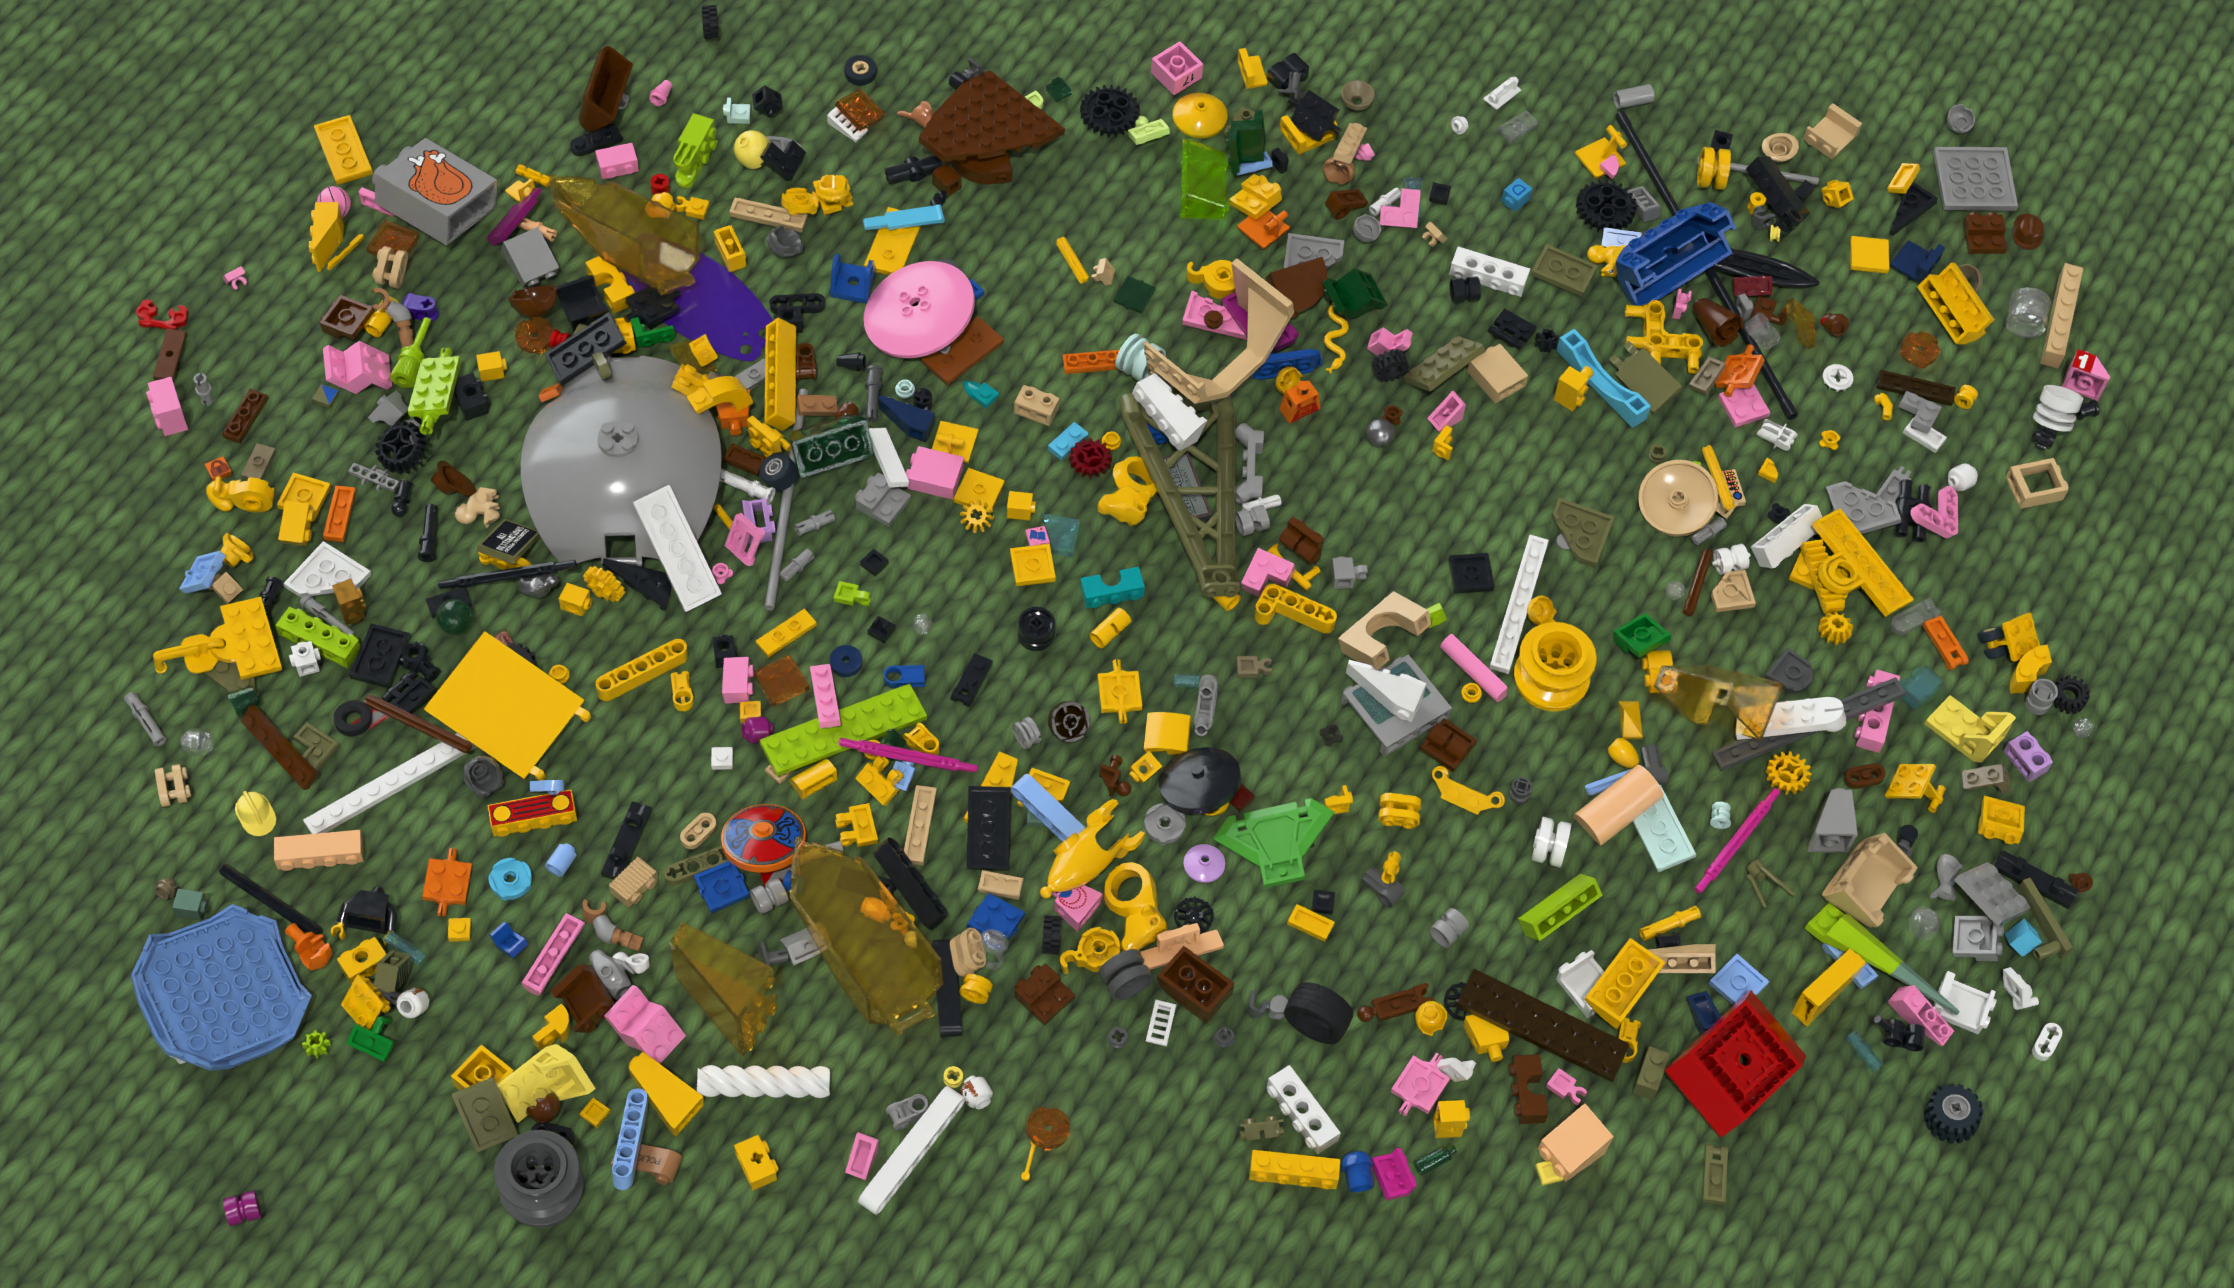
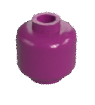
[741,716,773,744]

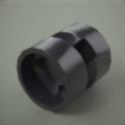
[1449,276,1481,303]

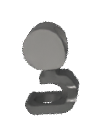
[1248,990,1288,1019]

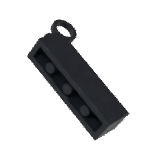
[1746,156,1810,234]

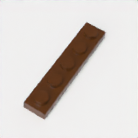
[241,705,318,790]

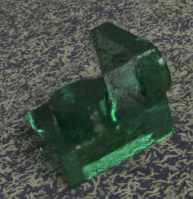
[880,728,906,761]

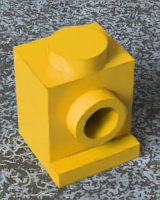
[1128,751,1162,784]

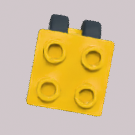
[1978,613,2040,661]

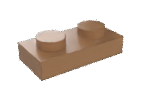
[796,395,838,416]

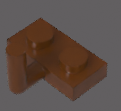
[1747,296,1790,334]

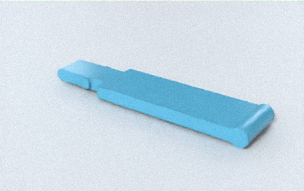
[863,205,945,230]

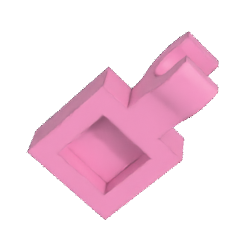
[1672,289,1692,320]

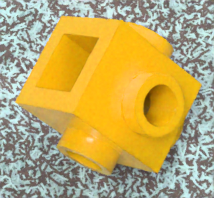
[1821,180,1854,208]

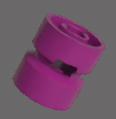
[223,1190,262,1227]

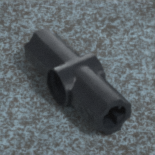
[885,155,943,184]

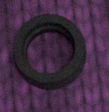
[1284,982,1353,1044]

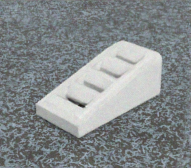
[827,104,868,142]
[1146,1000,1176,1047]

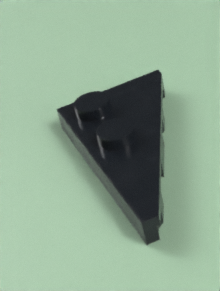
[1889,182,1938,236]
[602,558,671,611]

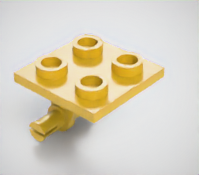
[1575,125,1627,179]
[932,421,978,463]
[1885,764,1946,813]

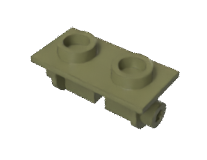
[1238,1115,1284,1141]

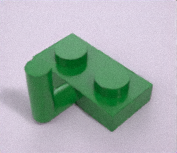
[346,1016,396,1062]

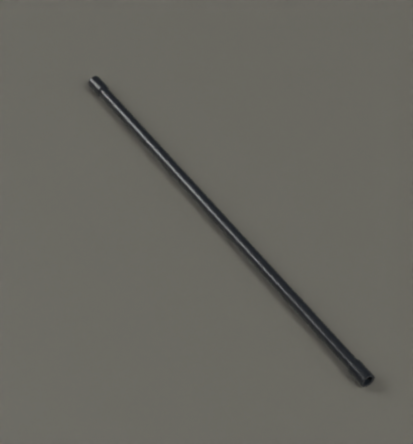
[1615,111,1798,420]

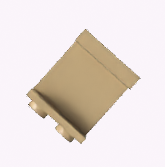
[1803,104,1862,160]

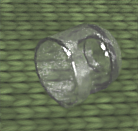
[981,929,1009,970]

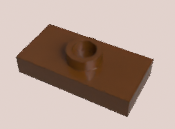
[723,443,766,476]

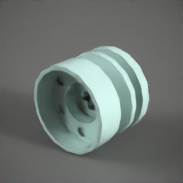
[1115,334,1166,382]

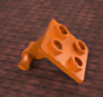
[1237,210,1290,250]

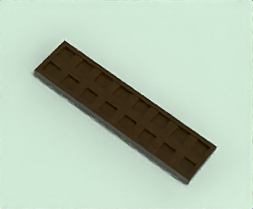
[1456,969,1630,1082]

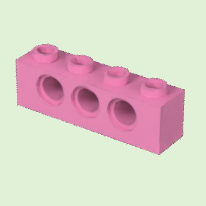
[1854,669,1900,753]

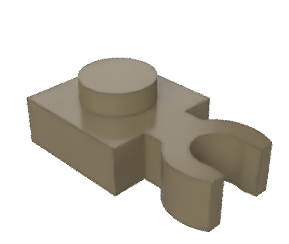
[1236,656,1272,678]

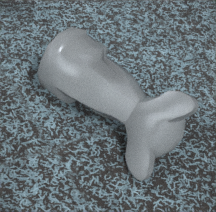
[1930,854,1963,901]

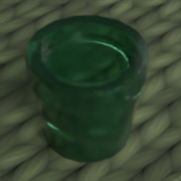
[228,686,261,717]

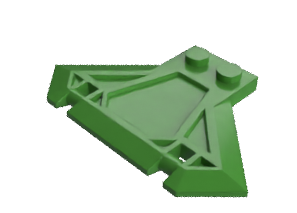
[1213,798,1335,888]

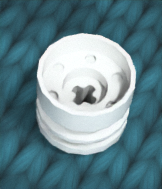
[2033,385,2083,431]

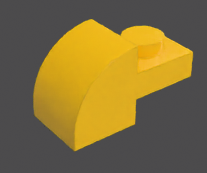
[532,1004,571,1050]

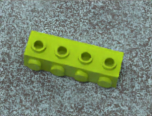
[276,607,361,669]
[1518,873,1603,941]

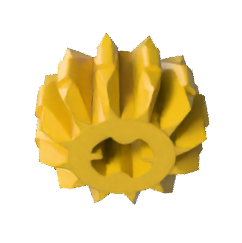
[960,499,994,533]
[1818,611,1853,646]

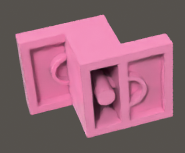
[323,341,392,394]
[604,985,686,1064]

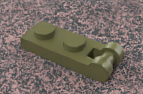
[1702,1144,1728,1205]

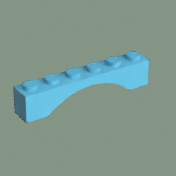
[1556,329,1651,428]

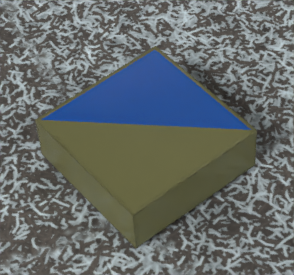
[312,384,340,409]

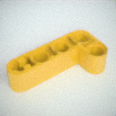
[1254,584,1337,634]

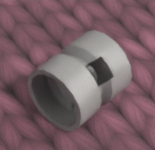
[1236,505,1270,536]
[2024,679,2058,715]
[750,877,789,915]
[1429,908,1469,948]

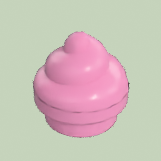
[1355,143,1375,161]

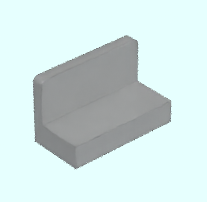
[780,923,832,966]

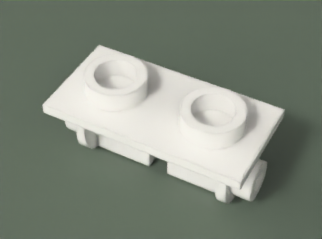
[1483,77,1521,110]

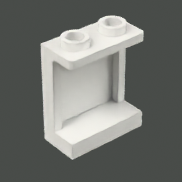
[1556,950,1604,1019]
[1933,971,1997,1034]

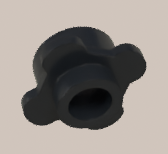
[1767,503,1790,524]

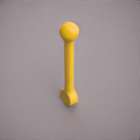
[1021,1138,1039,1181]

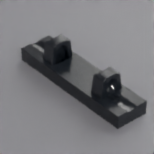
[601,801,652,880]
[1994,850,2079,909]

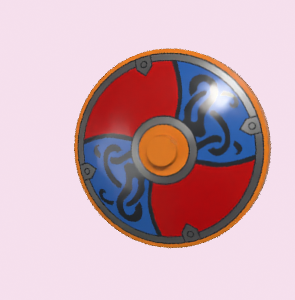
[721,804,806,873]

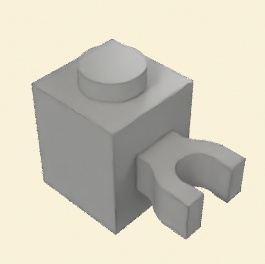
[1331,556,1368,589]

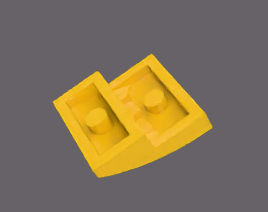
[1144,712,1191,755]

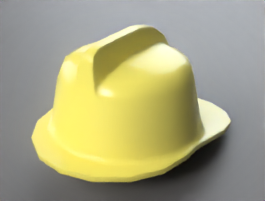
[235,791,276,836]

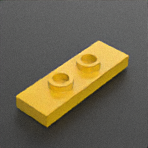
[756,608,817,658]

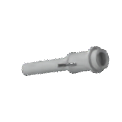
[299,594,355,636]

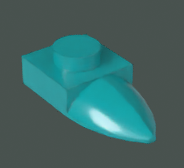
[963,381,999,409]

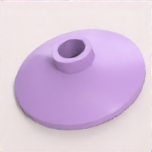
[1183,844,1225,883]

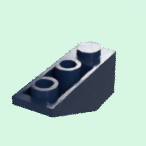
[879,395,935,442]

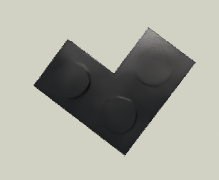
[760,140,806,181]

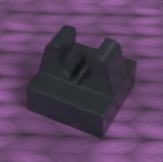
[867,616,896,644]

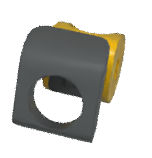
[1747,192,1775,229]

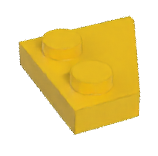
[1017,768,1071,807]

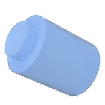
[545,843,577,877]

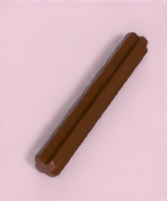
[1683,549,1713,616]

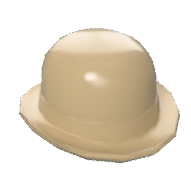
[1762,133,1799,163]

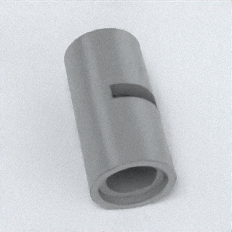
[1613,84,1654,109]

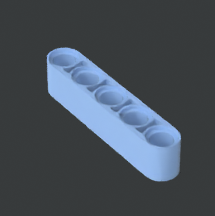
[1010,774,1098,843]
[612,1088,648,1190]

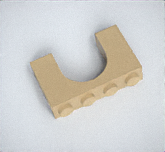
[1338,591,1431,671]

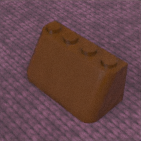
[578,46,633,133]

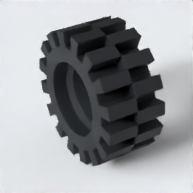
[702,5,719,39]
[1372,349,1409,382]
[2053,675,2090,714]
[1042,915,1061,955]

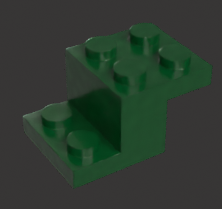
[1226,110,1266,173]
[1322,268,1388,319]

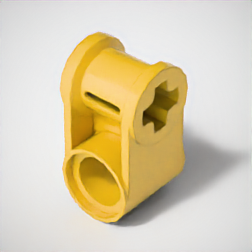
[903,723,940,756]

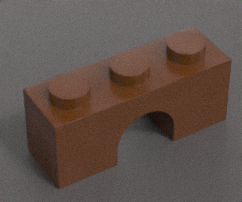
[1509,1054,1548,1124]

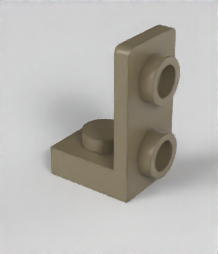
[1962,764,2011,794]

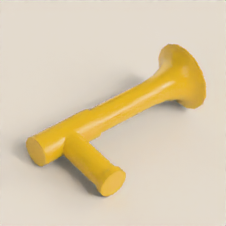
[1267,543,1321,592]

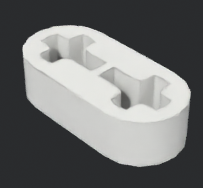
[2032,1023,2062,1061]

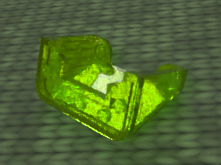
[1180,139,1230,220]

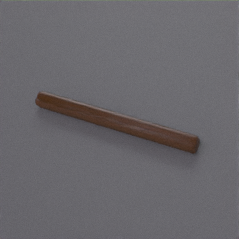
[364,695,472,753]

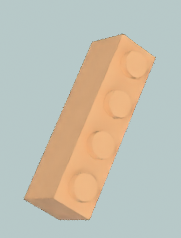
[274,830,364,871]

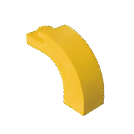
[687,376,753,414]

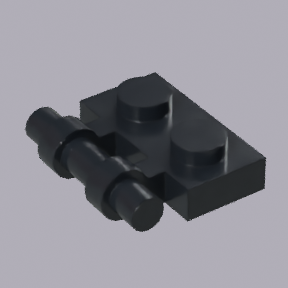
[1487,308,1537,350]
[382,670,436,714]

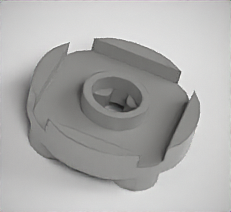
[1144,803,1186,846]

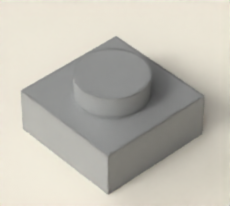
[1735,293,1753,320]

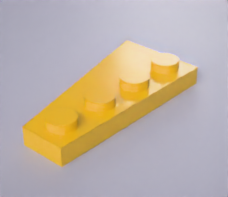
[964,751,1018,823]

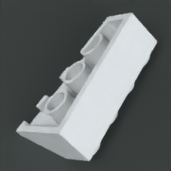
[1132,373,1207,451]

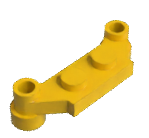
[1432,766,1506,815]

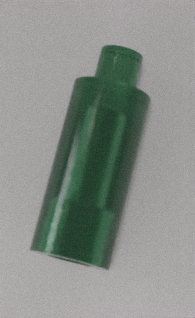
[1414,1145,1457,1176]

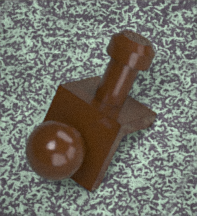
[1099,755,1131,797]

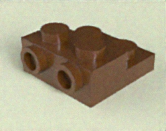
[1963,212,2007,254]
[319,295,375,340]
[1015,963,1075,1026]

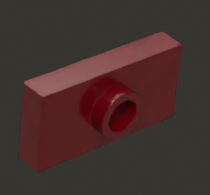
[1733,276,1773,297]

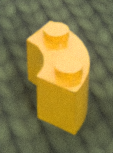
[2010,645,2052,694]

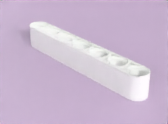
[858,1086,965,1215]

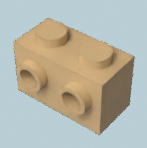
[1014,385,1059,426]

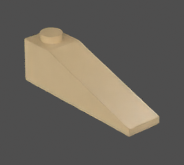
[1649,944,1716,973]

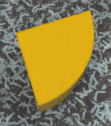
[1758,458,1778,483]

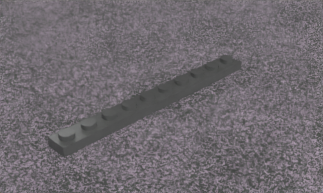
[1712,677,1906,771]

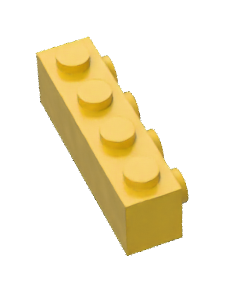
[1249,1150,1340,1189]

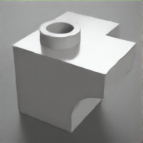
[368,390,409,426]

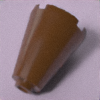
[1693,298,1744,347]

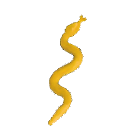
[1324,303,1349,374]

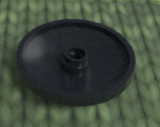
[1159,747,1242,814]

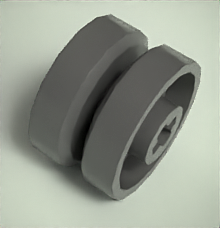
[1098,949,1154,1001]

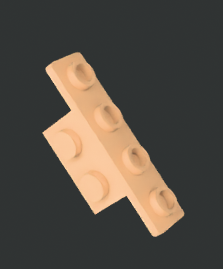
[1140,923,1224,970]

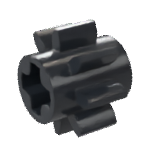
[1535,329,1559,353]
[2033,427,2057,450]

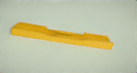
[327,234,365,270]

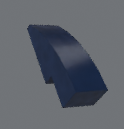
[1687,991,1721,1036]

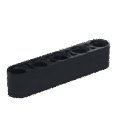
[873,837,948,930]
[932,939,962,1038]

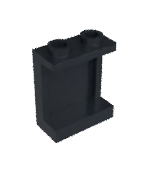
[556,275,608,332]

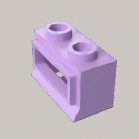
[742,499,776,544]

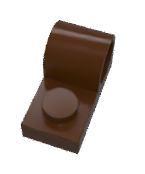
[1325,189,1368,220]

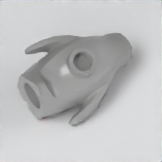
[589,950,634,1000]

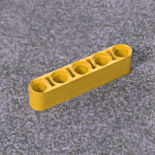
[596,639,688,701]

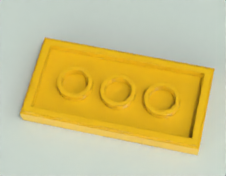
[314,115,373,185]

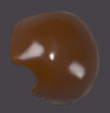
[526,1092,561,1124]

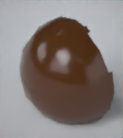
[508,285,557,318]

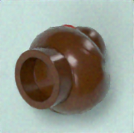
[1820,313,1849,336]

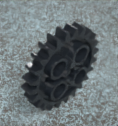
[1080,85,1140,137]
[1575,179,1637,232]

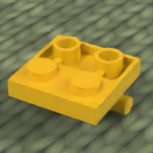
[747,415,792,458]

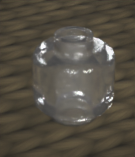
[180,728,214,756]

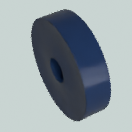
[830,645,862,677]

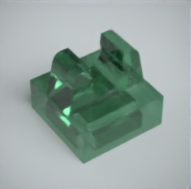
[1046,76,1072,102]

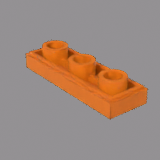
[1062,350,1119,374]

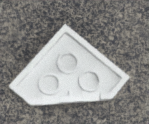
[284,541,371,598]

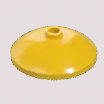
[1173,93,1228,138]

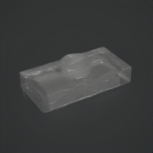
[1498,110,1538,143]

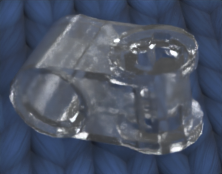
[1744,312,1780,350]

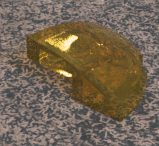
[669,335,717,372]

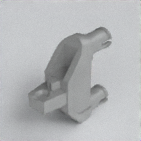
[1194,675,1218,736]

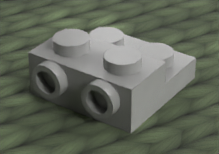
[855,472,911,527]
[1953,916,2004,961]

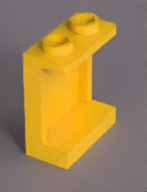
[1279,115,1338,155]

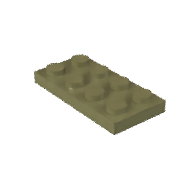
[1403,336,1485,391]

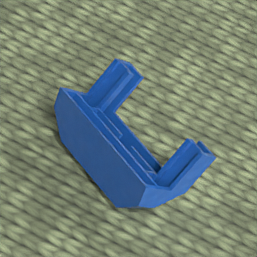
[1616,202,1736,306]

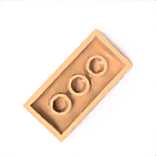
[1573,765,1664,846]

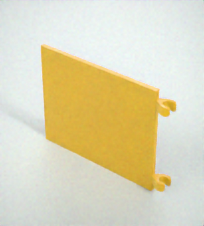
[424,631,591,781]

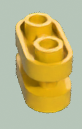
[1378,793,1421,829]

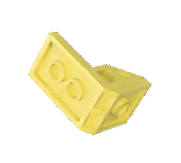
[1924,695,2016,763]
[497,1044,595,1123]

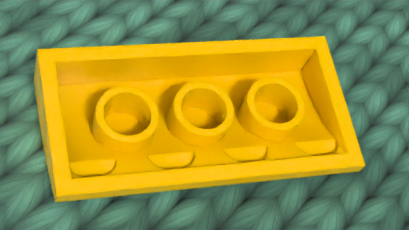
[1585,938,1666,1029]

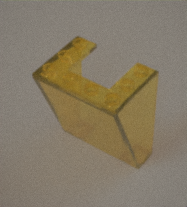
[1654,665,1783,740]
[670,922,778,1056]

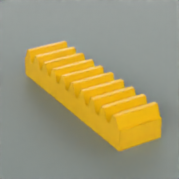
[1800,539,1845,614]

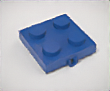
[694,861,750,914]
[967,893,1025,947]

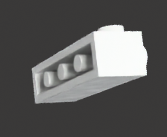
[1751,504,1822,569]

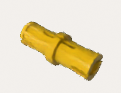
[1381,851,1401,884]

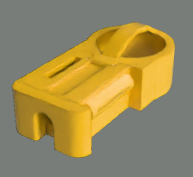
[671,671,694,711]
[1618,1018,1641,1063]

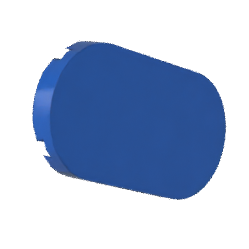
[1250,349,1323,380]

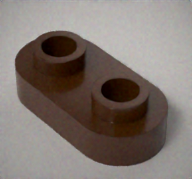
[1844,763,1886,789]

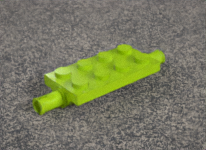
[408,348,461,435]

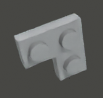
[1898,391,1942,433]

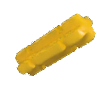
[516,164,551,187]

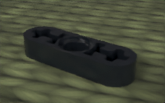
[769,293,825,315]

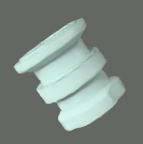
[1710,802,1731,829]

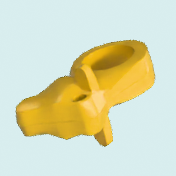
[1097,456,1158,526]
[1103,862,1167,951]

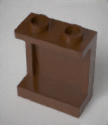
[551,964,615,1033]

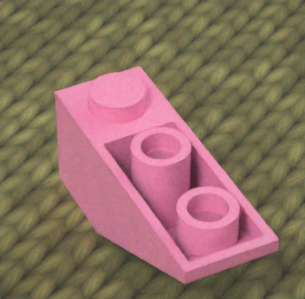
[1888,985,1954,1046]

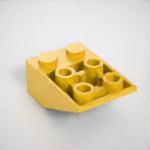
[309,202,344,272]

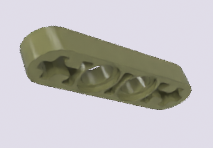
[664,846,729,886]

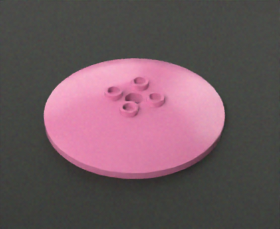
[864,261,975,358]

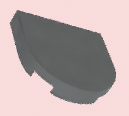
[1765,647,1814,693]

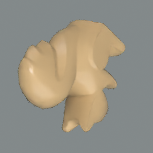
[455,487,500,528]

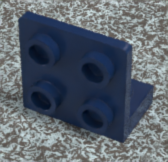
[1890,241,1945,284]

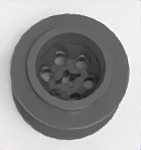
[494,1130,584,1228]

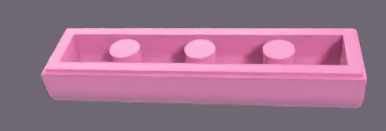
[1440,634,1508,702]
[522,913,585,996]

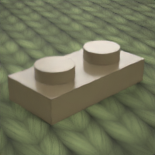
[1689,356,1726,395]

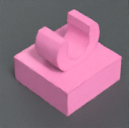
[223,266,247,290]

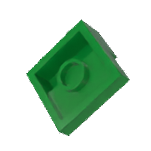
[1614,613,1671,658]

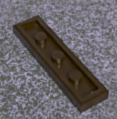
[1876,369,1956,406]

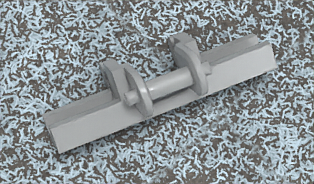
[348,463,400,493]

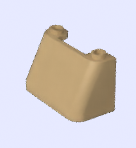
[1822,833,1918,928]

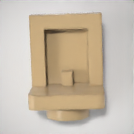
[208,572,243,604]

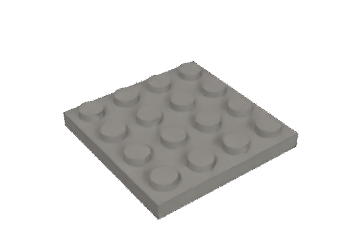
[1933,147,2018,211]

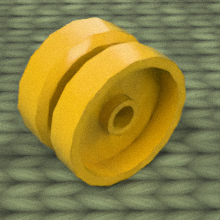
[1697,147,1731,190]

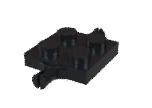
[1288,90,1342,141]
[623,283,681,328]

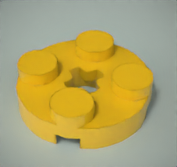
[781,188,820,215]

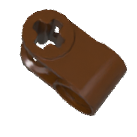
[796,343,816,381]

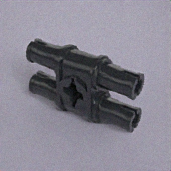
[1895,479,1932,542]

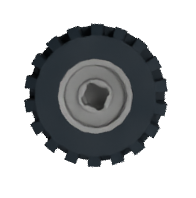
[1924,1083,1983,1144]

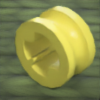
[1770,225,1780,242]
[944,1066,963,1089]

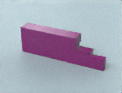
[487,188,542,246]

